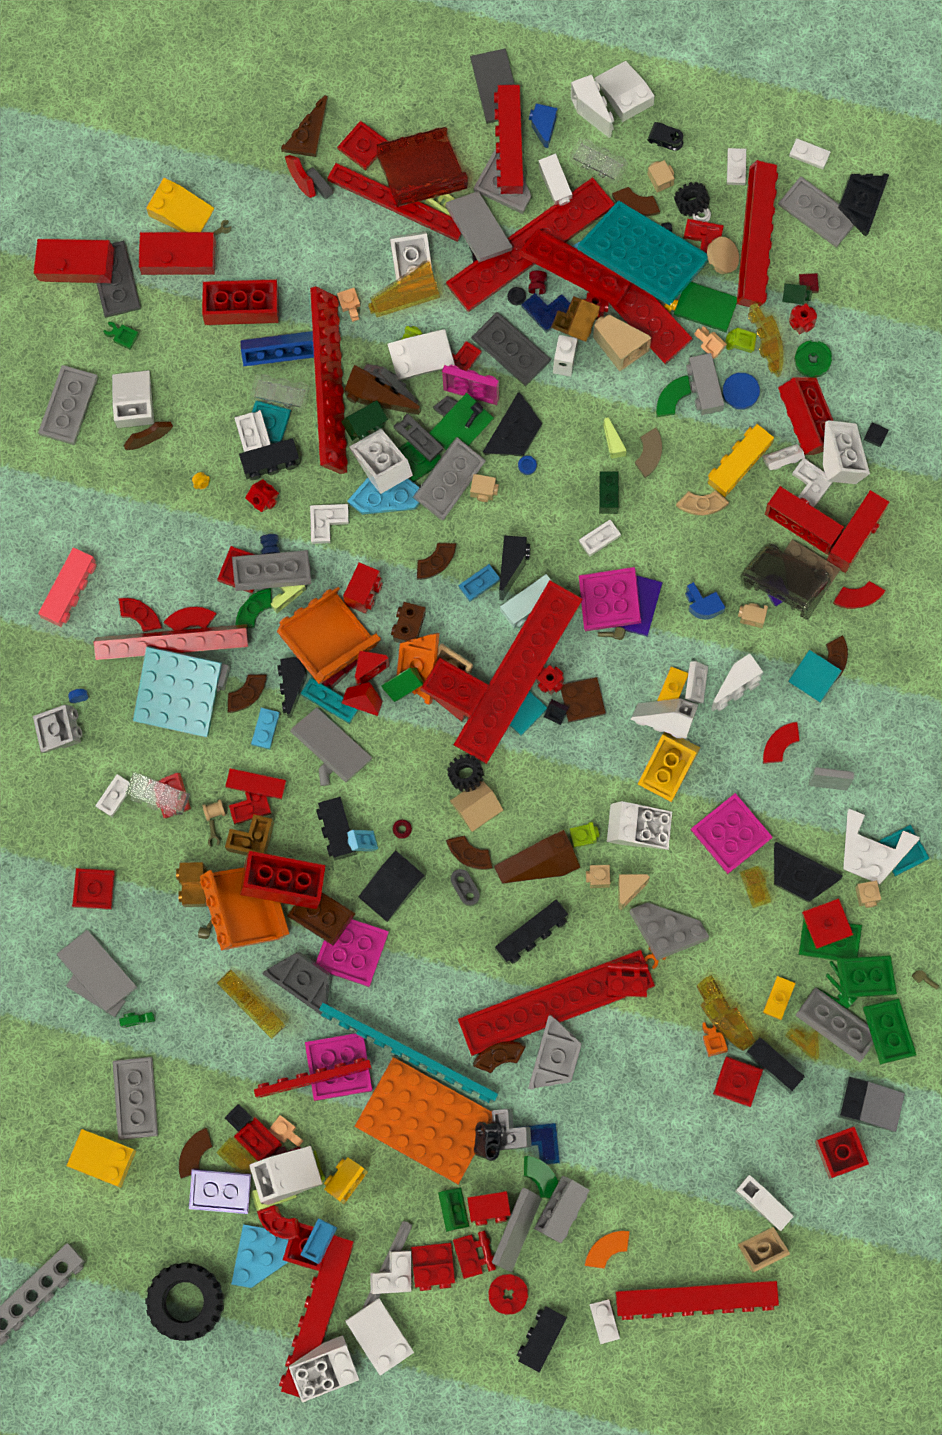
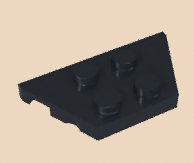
[838,173,889,236]
[483,392,542,457]
[774,842,843,903]

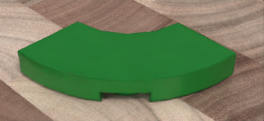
[656,375,691,417]
[235,588,272,628]
[524,1156,558,1199]

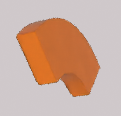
[585,1231,630,1269]

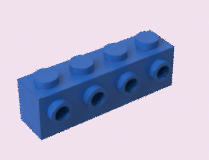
[241,331,314,367]

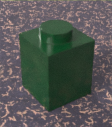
[782,283,812,305]

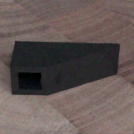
[277,657,306,718]

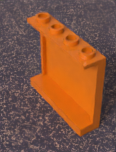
[277,587,381,684]
[200,867,289,951]

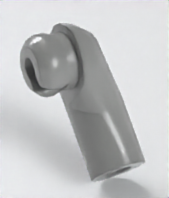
[319,763,333,786]

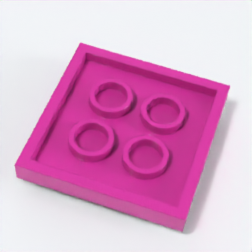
[442,365,499,405]
[579,567,641,632]
[690,793,773,875]
[316,919,389,988]
[305,1033,373,1101]

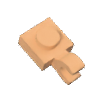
[337,288,360,322]
[694,326,727,359]
[269,1115,303,1147]

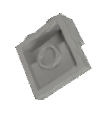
[33,705,83,753]

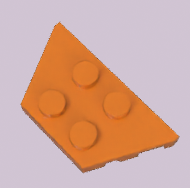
[397,632,440,705]

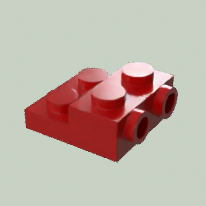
[411,1243,455,1291]

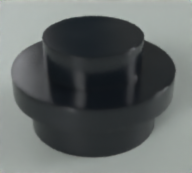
[507,287,526,306]

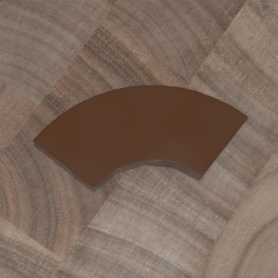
[612,187,660,216]
[123,421,173,451]
[417,543,456,580]
[826,635,848,683]
[228,675,267,713]
[446,835,493,870]
[473,1041,526,1073]
[179,1128,213,1179]

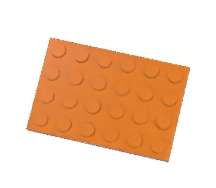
[354,1057,497,1185]

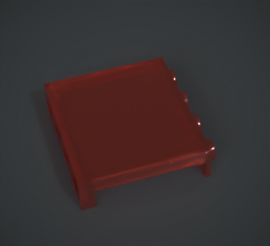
[377,127,468,207]

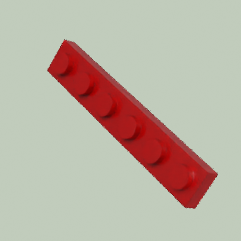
[254,1057,372,1099]

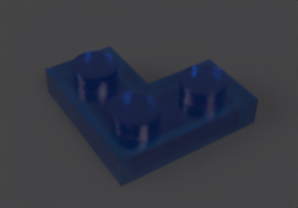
[521,293,570,333]
[516,1123,560,1165]

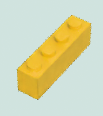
[708,424,774,497]

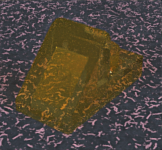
[739,866,771,909]
[785,1028,819,1061]
[216,1138,256,1173]

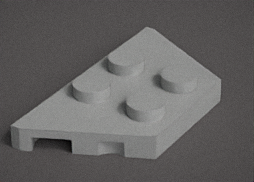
[528,1015,582,1089]

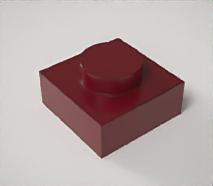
[798,273,819,293]

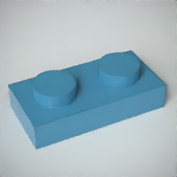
[458,564,500,602]

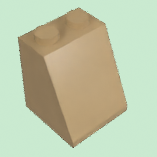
[593,315,651,371]

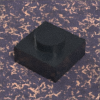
[864,422,889,448]
[544,699,569,725]
[225,1104,253,1132]

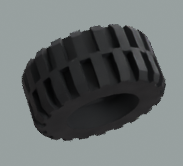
[145,1263,224,1341]

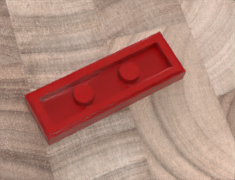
[225,768,287,800]

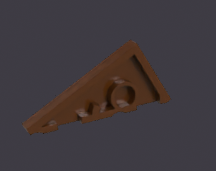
[281,95,328,157]

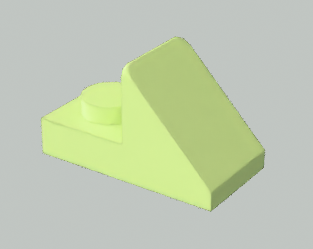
[271,585,306,613]

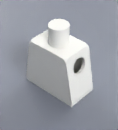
[553,335,578,377]

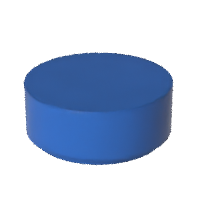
[518,456,537,475]
[68,689,88,703]

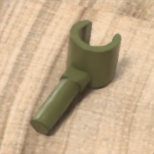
[214,220,232,236]
[598,627,626,640]
[208,820,220,847]
[198,920,213,939]
[912,970,939,990]

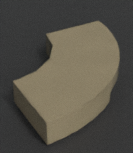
[635,428,662,478]

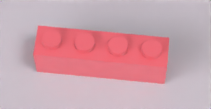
[38,547,96,627]

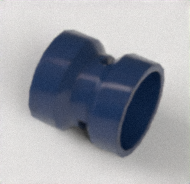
[260,534,280,554]

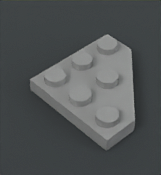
[474,148,531,214]
[630,903,709,960]

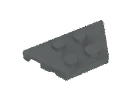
[363,364,419,404]
[262,951,330,1015]

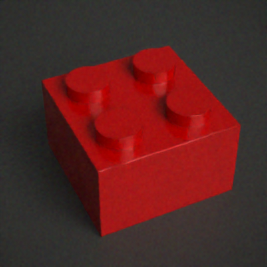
[343,562,383,614]
[815,1127,869,1179]
[467,1191,511,1227]

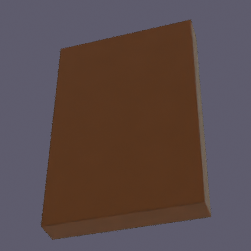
[287,892,355,946]

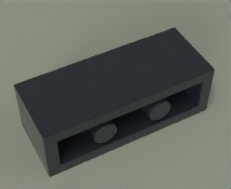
[239,438,300,480]
[316,797,357,861]
[746,1037,805,1093]
[516,1306,567,1373]

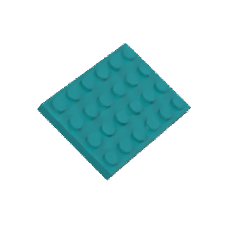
[577,200,709,306]

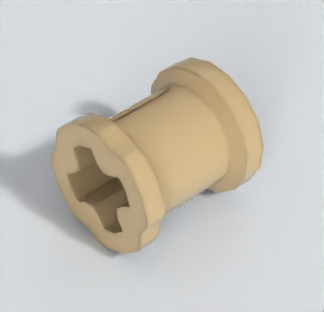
[202,799,226,821]

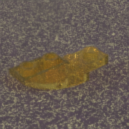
[748,303,783,378]
[217,969,286,1039]
[696,975,756,1051]

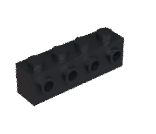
[495,899,569,965]

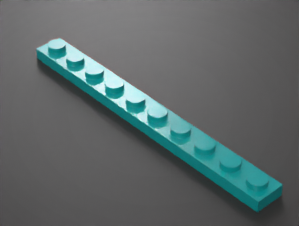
[319,1003,498,1103]

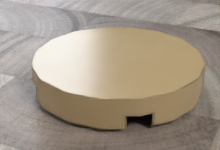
[707,237,739,274]

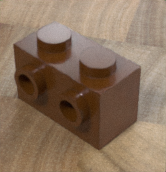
[391,602,426,643]

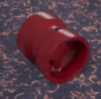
[528,271,547,295]

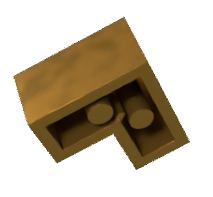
[551,296,600,342]
[225,814,274,856]
[176,862,207,907]

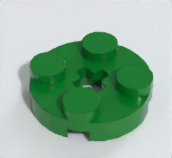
[794,341,832,378]

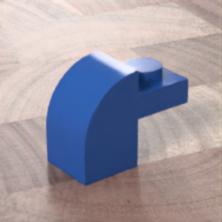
[685,582,725,620]

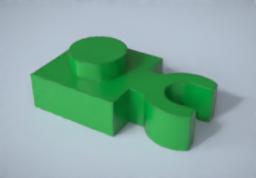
[103,322,139,350]
[119,1012,155,1028]

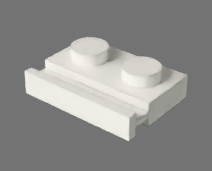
[235,410,271,452]

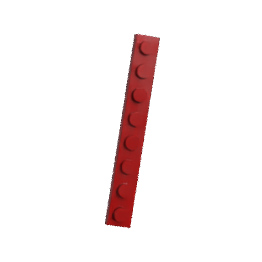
[327,163,462,242]

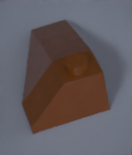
[344,365,421,415]
[494,830,580,884]

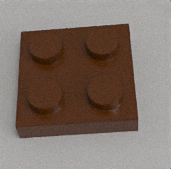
[561,677,606,723]

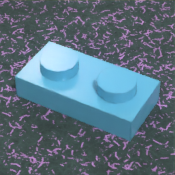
[251,708,280,750]
[347,830,378,851]

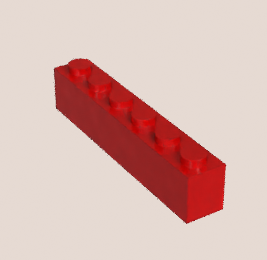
[494,85,523,194]

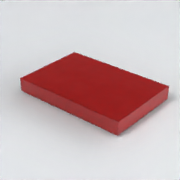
[420,658,490,719]

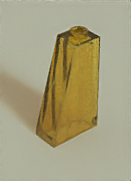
[368,260,440,318]

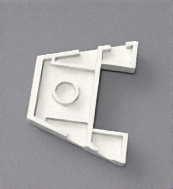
[843,809,920,885]

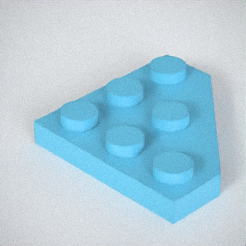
[347,478,420,515]
[231,1224,288,1288]

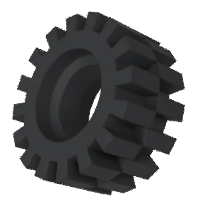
[674,182,710,217]
[447,754,484,792]

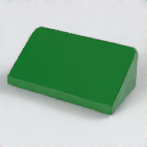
[381,667,424,702]
[438,1187,469,1232]

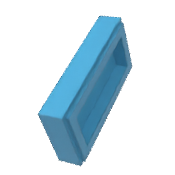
[300,1218,337,1264]

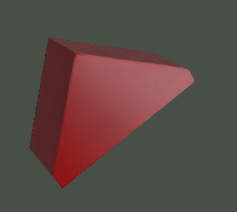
[342,682,383,716]

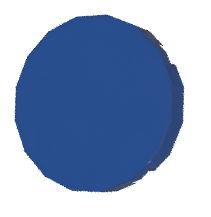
[722,373,760,410]

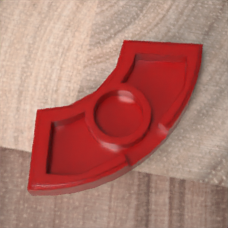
[285,155,316,198]
[833,581,886,609]
[118,598,162,632]
[163,607,217,630]
[763,722,800,764]
[257,1205,302,1240]

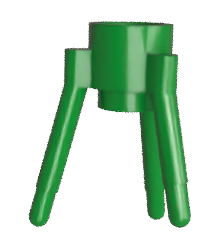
[818,961,857,1009]

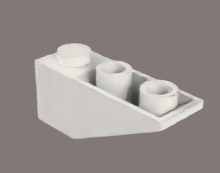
[735,1175,793,1232]

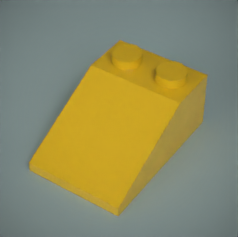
[146,178,214,232]
[638,732,701,802]
[66,1129,136,1188]
[324,1157,368,1204]

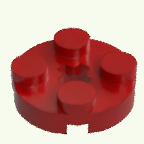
[488,1274,528,1315]

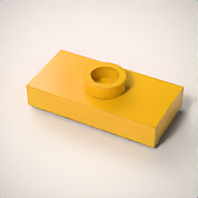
[657,667,688,701]
[763,976,795,1020]

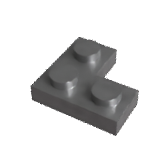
[491,1109,531,1151]

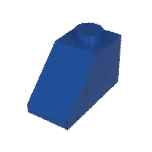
[529,103,557,148]

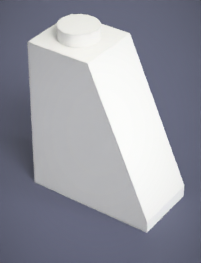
[538,154,572,206]

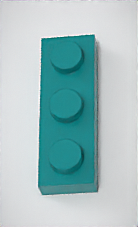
[300,678,358,724]

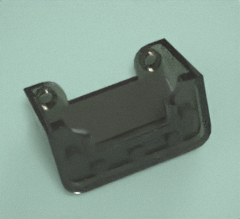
[740,543,831,620]

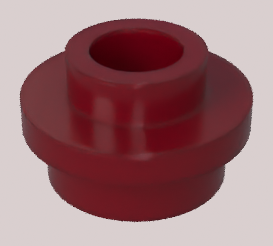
[392,819,412,839]

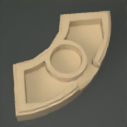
[676,490,729,515]

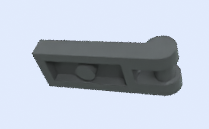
[393,414,443,462]

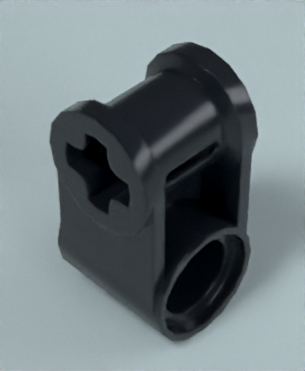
[647,122,684,151]
[474,1121,502,1161]

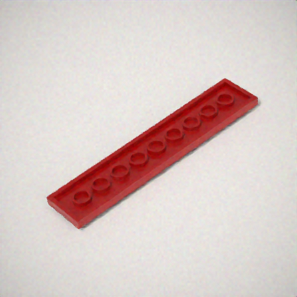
[446,177,615,312]
[310,286,348,474]
[453,580,583,765]
[458,950,655,1056]

